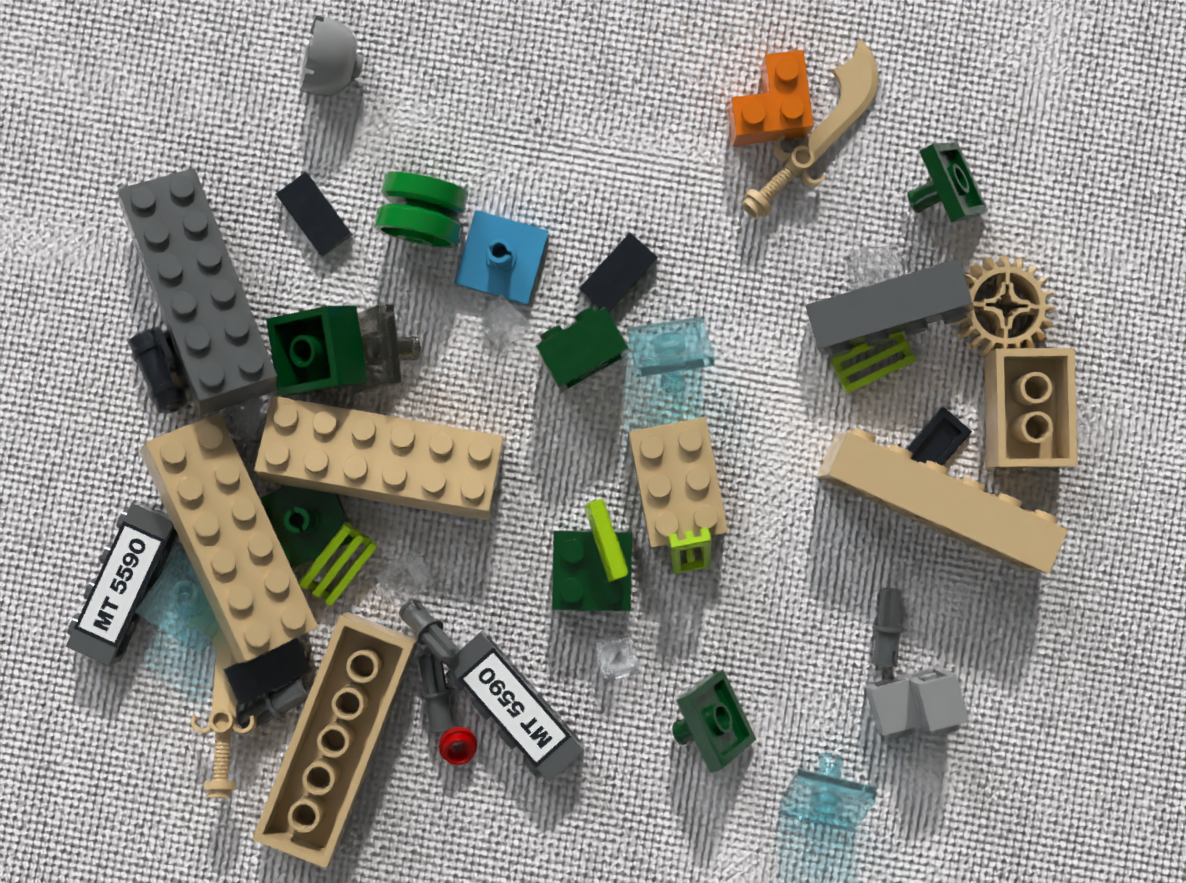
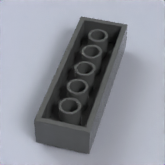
[117,168,277,416]

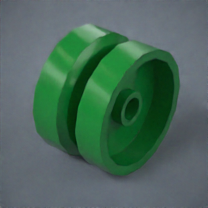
[374,171,469,248]

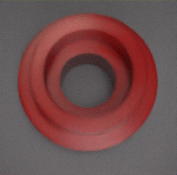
[438,727,477,765]

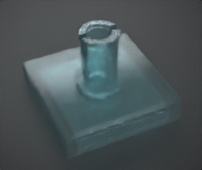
[626,316,715,393]
[135,548,221,655]
[778,752,877,832]

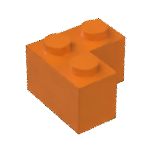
[727,49,814,147]

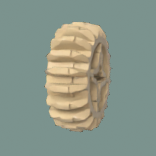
[951,255,1056,358]

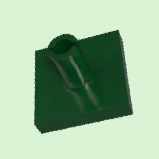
[907,142,988,223]
[259,486,354,568]
[672,669,756,773]

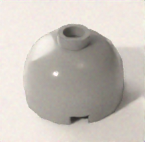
[299,14,363,96]

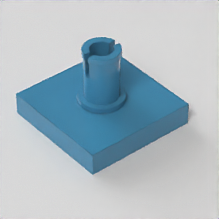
[454,210,549,306]

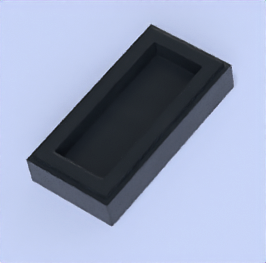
[276,172,353,257]
[578,232,658,313]
[905,407,972,466]
[223,638,312,705]

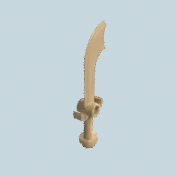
[742,40,878,220]
[187,582,257,798]

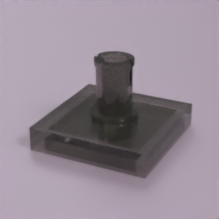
[353,304,421,393]

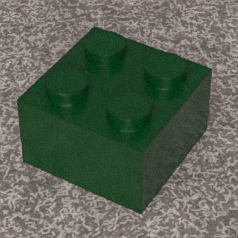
[266,305,368,396]
[536,306,629,393]
[552,530,632,611]

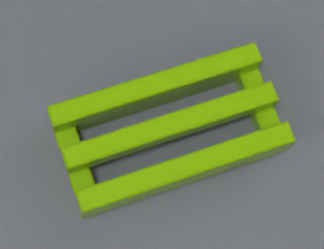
[830,331,917,394]
[584,498,628,582]
[299,522,377,606]
[669,527,711,574]

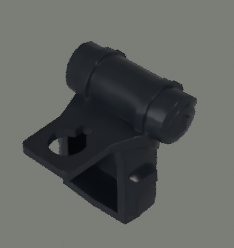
[128,326,189,414]

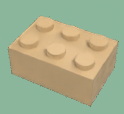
[984,348,1078,468]
[628,417,728,547]

